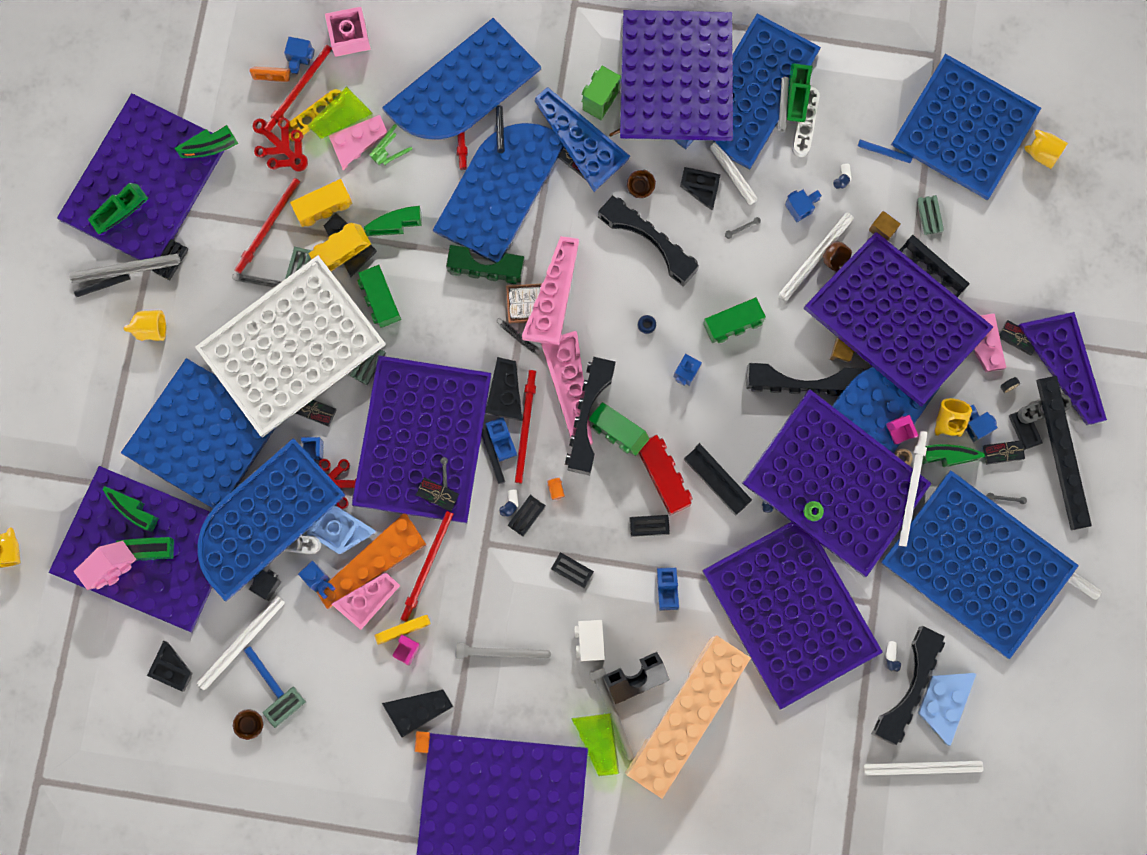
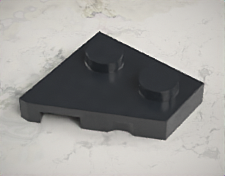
[680,167,721,210]
[147,640,193,692]

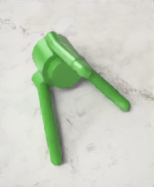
[369,124,413,165]

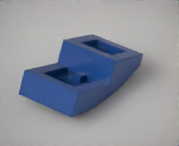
[486,417,517,462]
[657,568,679,611]

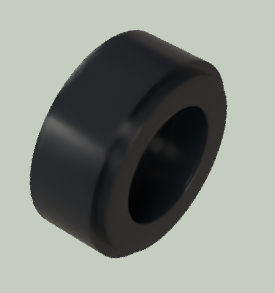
[1000,377,1021,393]

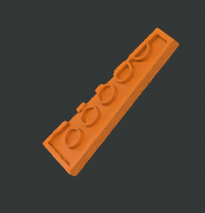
[317,514,427,609]

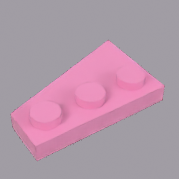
[329,115,387,170]
[974,313,1006,372]
[332,573,400,630]

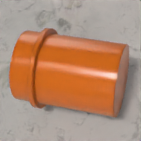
[547,478,565,500]
[414,731,431,753]

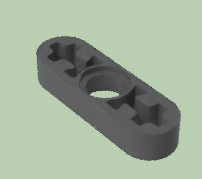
[1018,394,1071,424]

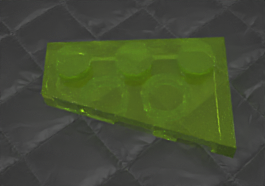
[308,86,373,139]
[571,713,620,776]

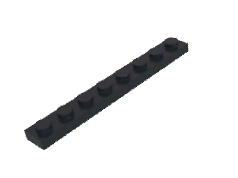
[1036,376,1092,530]

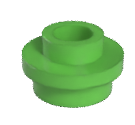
[804,501,824,521]

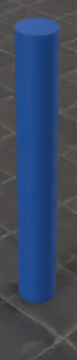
[858,139,913,163]
[244,646,284,699]

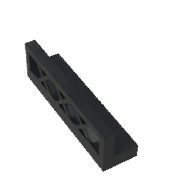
[899,234,970,297]
[684,443,752,516]

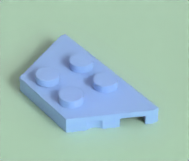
[307,505,376,554]
[918,673,976,746]

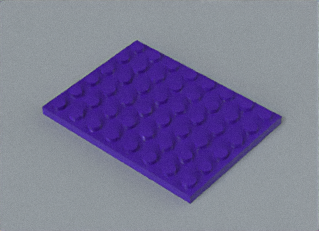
[620,10,733,141]
[57,93,224,260]
[803,232,993,407]
[352,355,492,524]
[742,390,931,577]
[48,466,212,632]
[702,522,883,710]
[417,733,588,855]

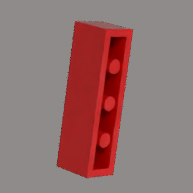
[639,435,693,516]

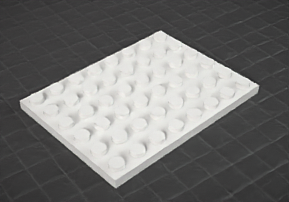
[195,255,386,437]

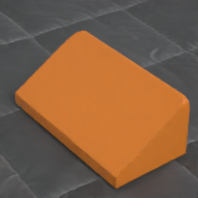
[249,67,291,82]

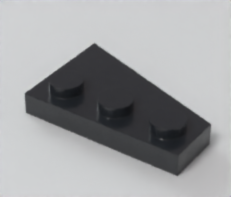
[323,213,377,277]
[485,357,523,421]
[382,689,454,738]

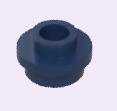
[637,315,656,334]

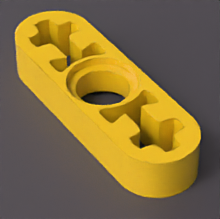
[374,615,431,645]

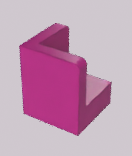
[886,415,918,444]
[393,635,421,665]

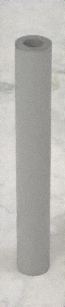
[779,77,789,132]

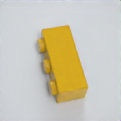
[290,179,353,227]
[308,223,371,272]

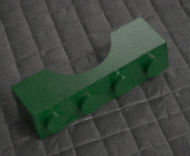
[446,245,525,284]

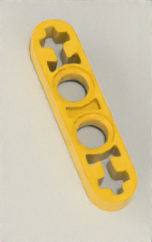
[289,89,345,141]

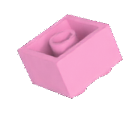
[325,7,371,57]
[74,541,136,590]

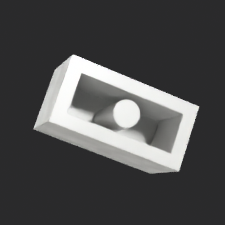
[575,620,605,662]

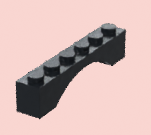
[598,195,699,287]
[565,356,616,476]
[746,363,864,396]
[871,626,945,745]

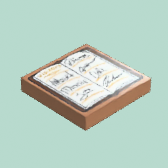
[506,283,542,324]

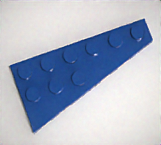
[535,87,630,192]

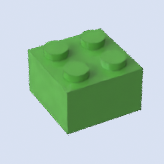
[581,65,621,120]

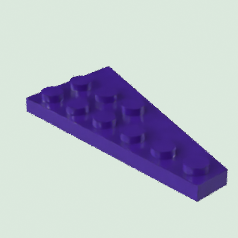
[1018,312,1107,426]

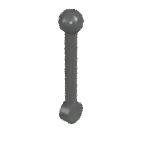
[725,217,761,239]
[440,457,448,488]
[986,493,1027,504]

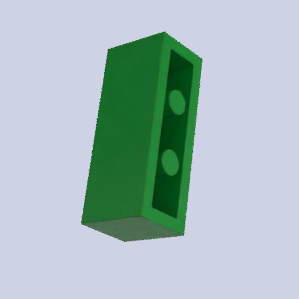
[357,265,401,328]
[703,297,766,344]
[588,402,650,456]

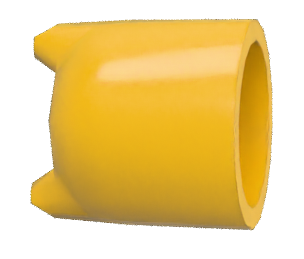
[1024,130,1068,169]
[123,310,166,341]
[935,398,972,437]
[0,527,21,568]

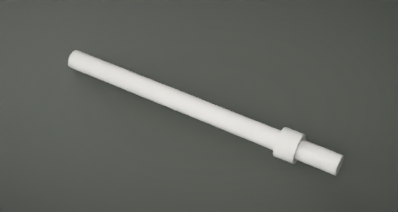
[899,431,928,547]

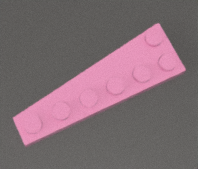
[522,236,579,345]
[541,331,593,445]

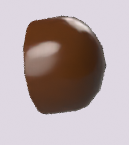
[627,169,656,198]
[823,241,852,272]
[232,709,264,740]

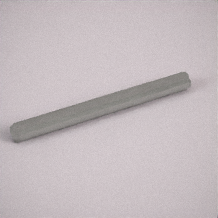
[69,254,180,283]

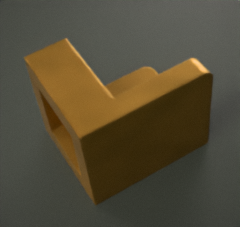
[869,211,901,241]
[829,337,854,362]

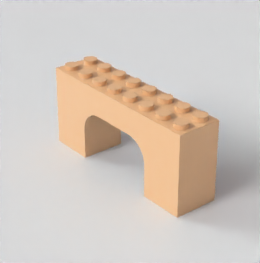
[625,635,751,799]

